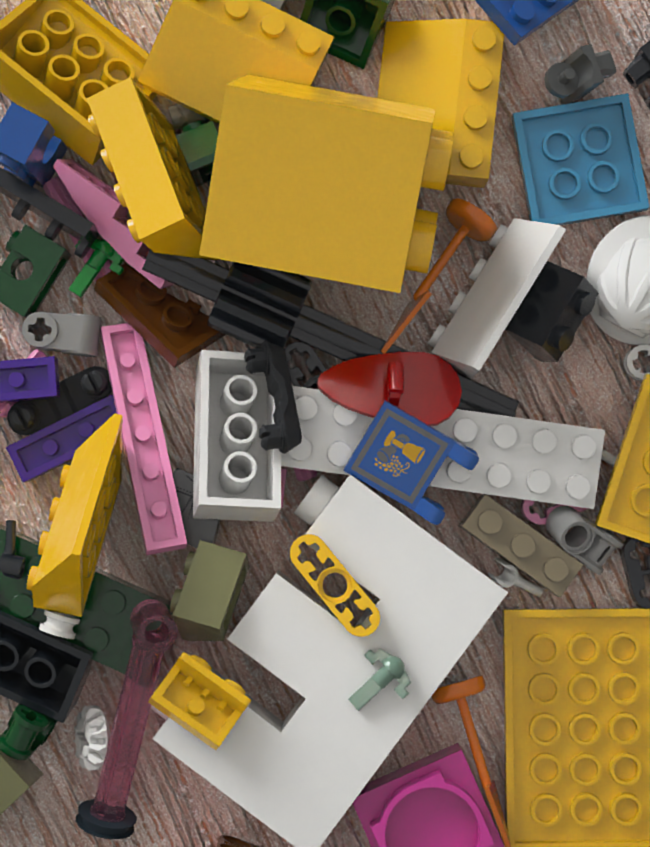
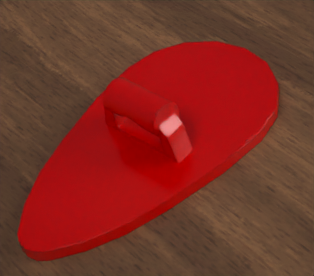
[317,352,462,426]

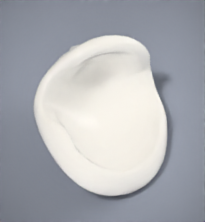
[586,215,650,345]

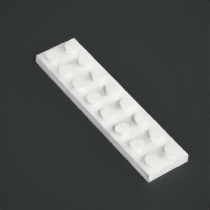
[281,386,605,509]

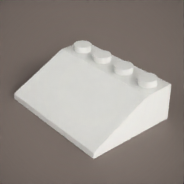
[427,218,566,379]

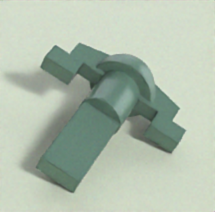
[348,648,411,711]

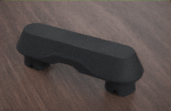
[244,341,302,454]
[7,366,112,436]

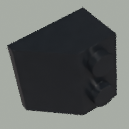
[505,261,599,362]

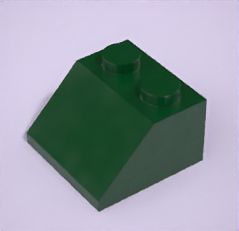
[300,0,395,69]

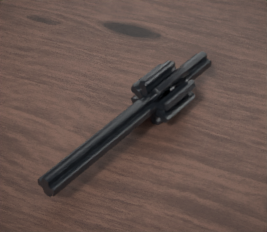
[142,249,519,417]

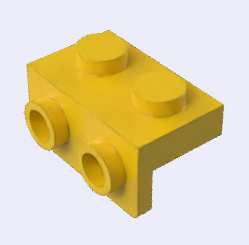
[148,652,251,750]

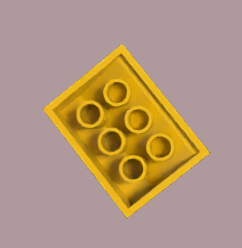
[0,0,157,166]
[137,0,334,124]
[377,19,504,188]
[87,77,219,260]
[27,413,123,617]

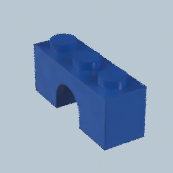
[0,102,68,187]

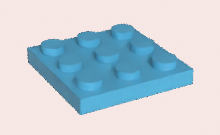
[511,93,650,226]

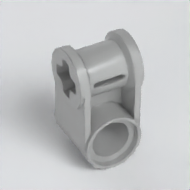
[22,312,101,357]
[546,506,624,575]

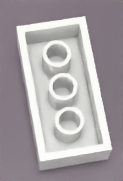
[193,350,281,522]

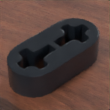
[620,537,650,609]

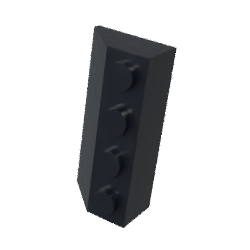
[0,610,93,723]

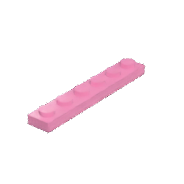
[100,323,187,556]

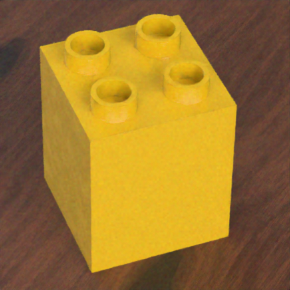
[199,74,454,293]

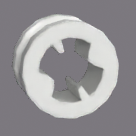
[623,344,650,381]
[39,610,80,639]

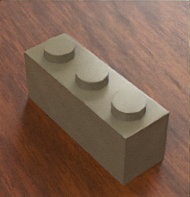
[458,494,583,597]

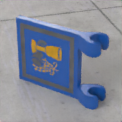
[343,400,479,525]

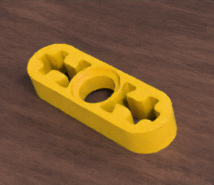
[290,534,380,637]

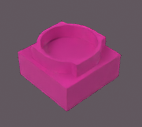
[352,743,505,847]

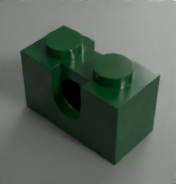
[0,225,72,318]

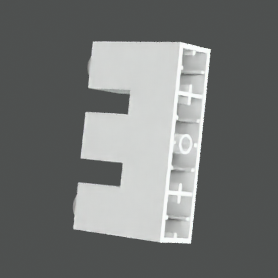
[149,474,508,847]

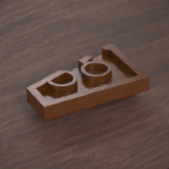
[94,263,226,368]

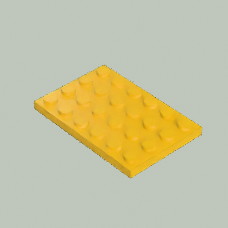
[502,608,650,847]

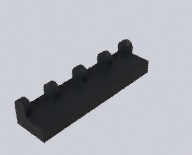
[0,168,99,259]

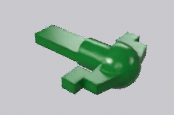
[69,239,124,298]

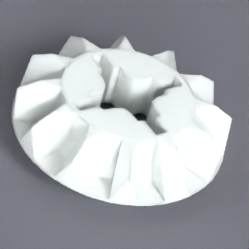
[73,705,110,771]

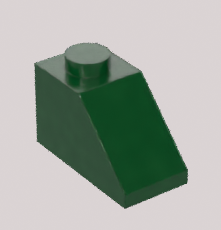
[176,120,218,187]

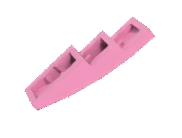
[53,159,173,289]

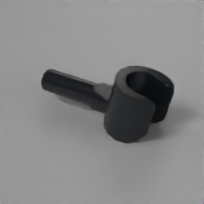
[0,520,26,579]

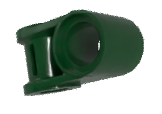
[0,704,58,760]

